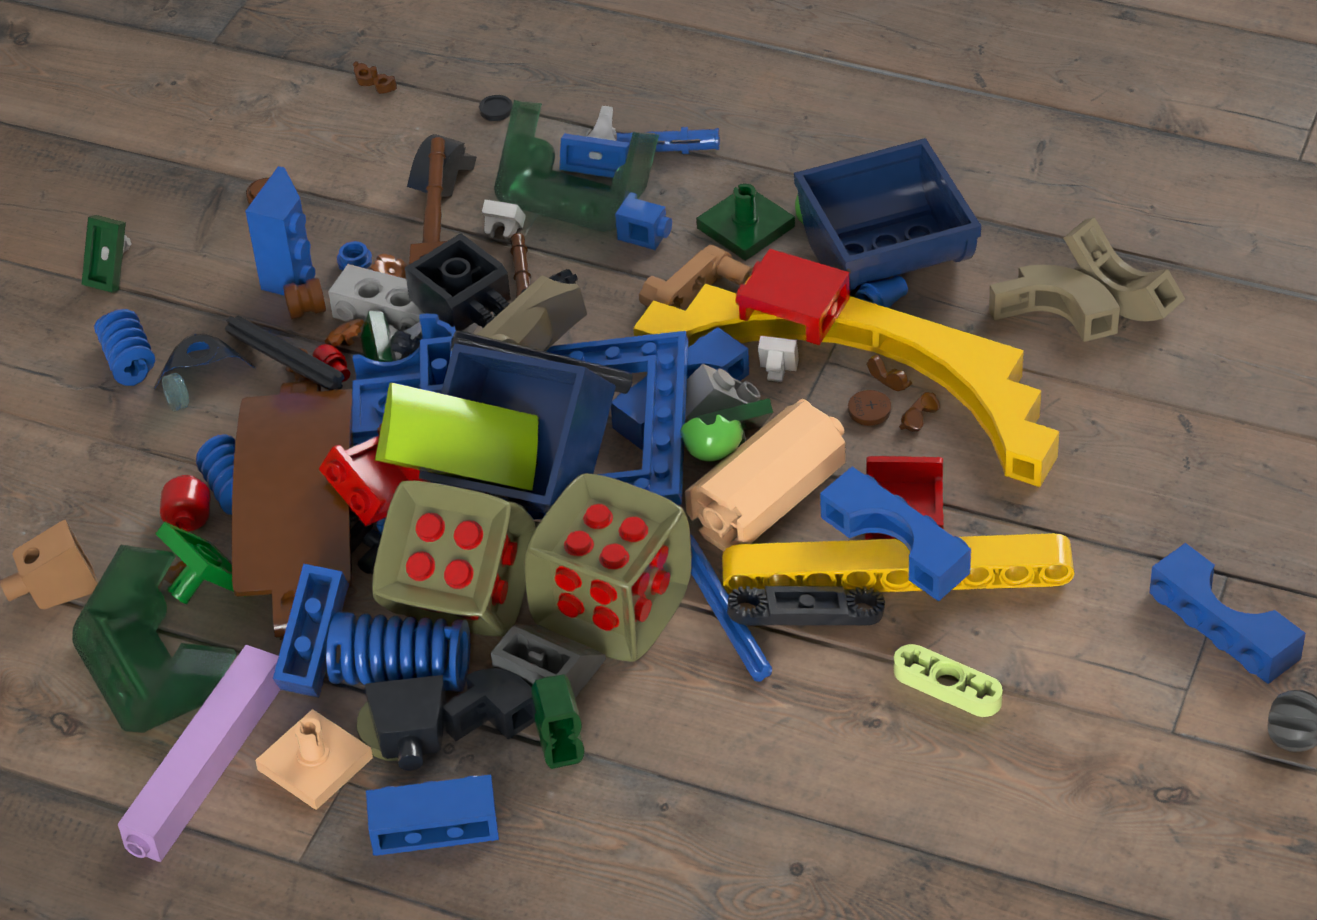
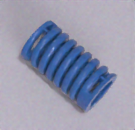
[326,612,471,692]

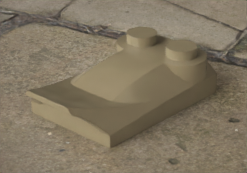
[476,275,587,352]

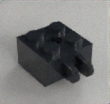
[405,233,511,331]

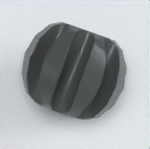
[1268,690,1317,752]

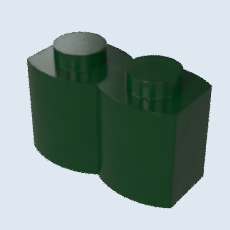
[531,674,584,769]

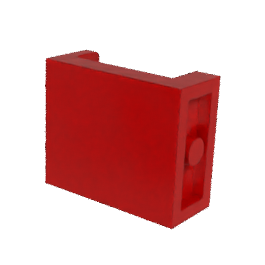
[735,249,849,345]
[319,434,425,526]
[865,456,944,540]

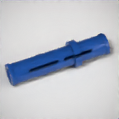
[617,127,720,154]

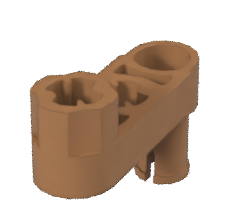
[639,244,753,310]

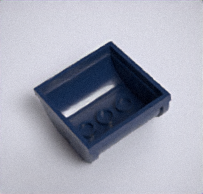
[794,138,981,292]

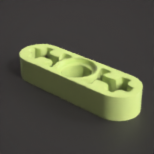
[894,644,1003,717]

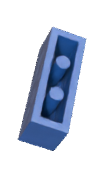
[273,563,349,698]
[366,775,499,856]

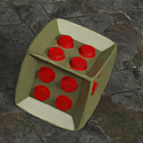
[524,473,692,662]
[372,481,535,636]

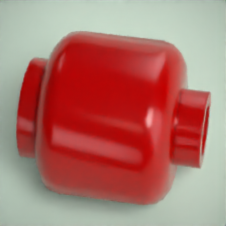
[160,475,211,532]

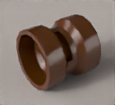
[283,277,326,320]

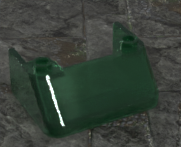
[494,100,659,232]
[72,544,237,733]

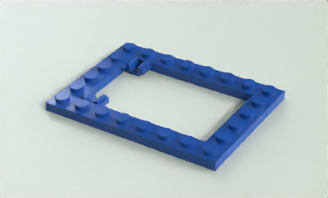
[377,331,689,534]

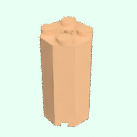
[685,399,845,552]

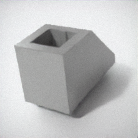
[685,364,761,420]

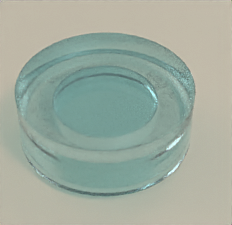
[162,373,189,411]

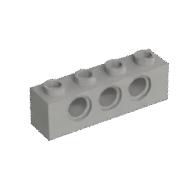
[328,264,478,334]

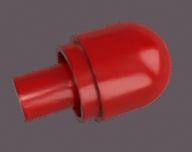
[312,344,351,382]

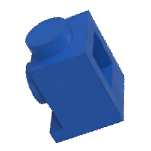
[615,192,672,250]

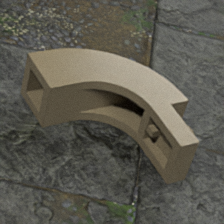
[1063,217,1185,321]
[989,265,1120,342]

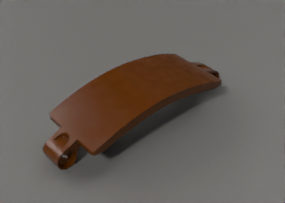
[232,381,352,640]

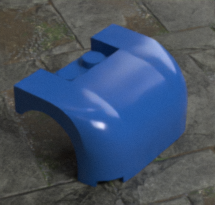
[352,314,456,446]

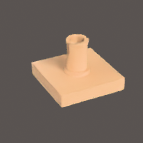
[255,709,373,810]

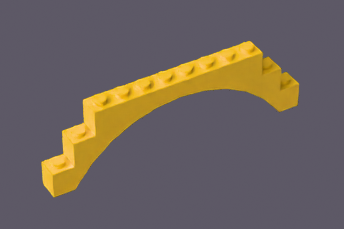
[633,277,1059,487]

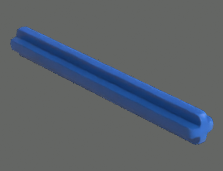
[690,534,772,682]

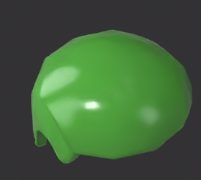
[680,415,743,461]

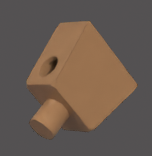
[0,519,101,609]

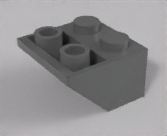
[491,625,606,698]

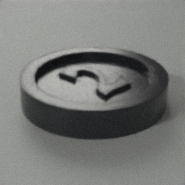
[479,95,513,121]

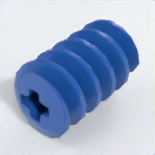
[94,309,155,386]
[196,434,236,515]

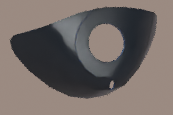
[154,334,256,390]

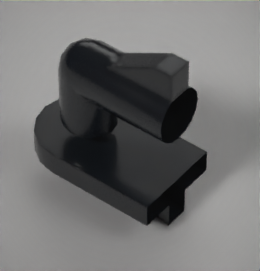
[351,520,382,575]

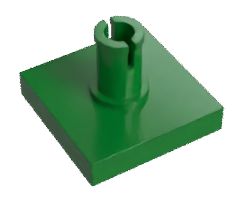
[155,522,246,604]

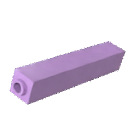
[118,645,280,862]

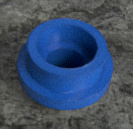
[337,241,372,271]

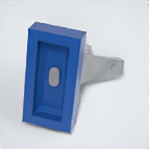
[560,106,630,179]

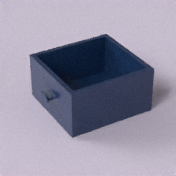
[419,343,616,514]

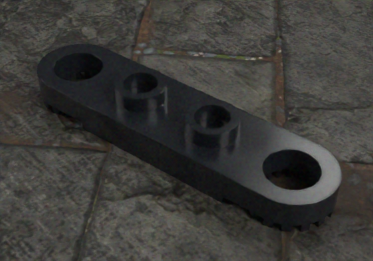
[727,586,885,626]

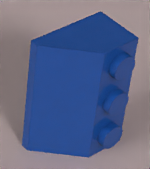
[245,166,315,296]

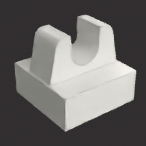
[482,200,526,241]
[758,336,799,382]

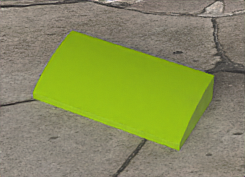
[375,383,538,492]

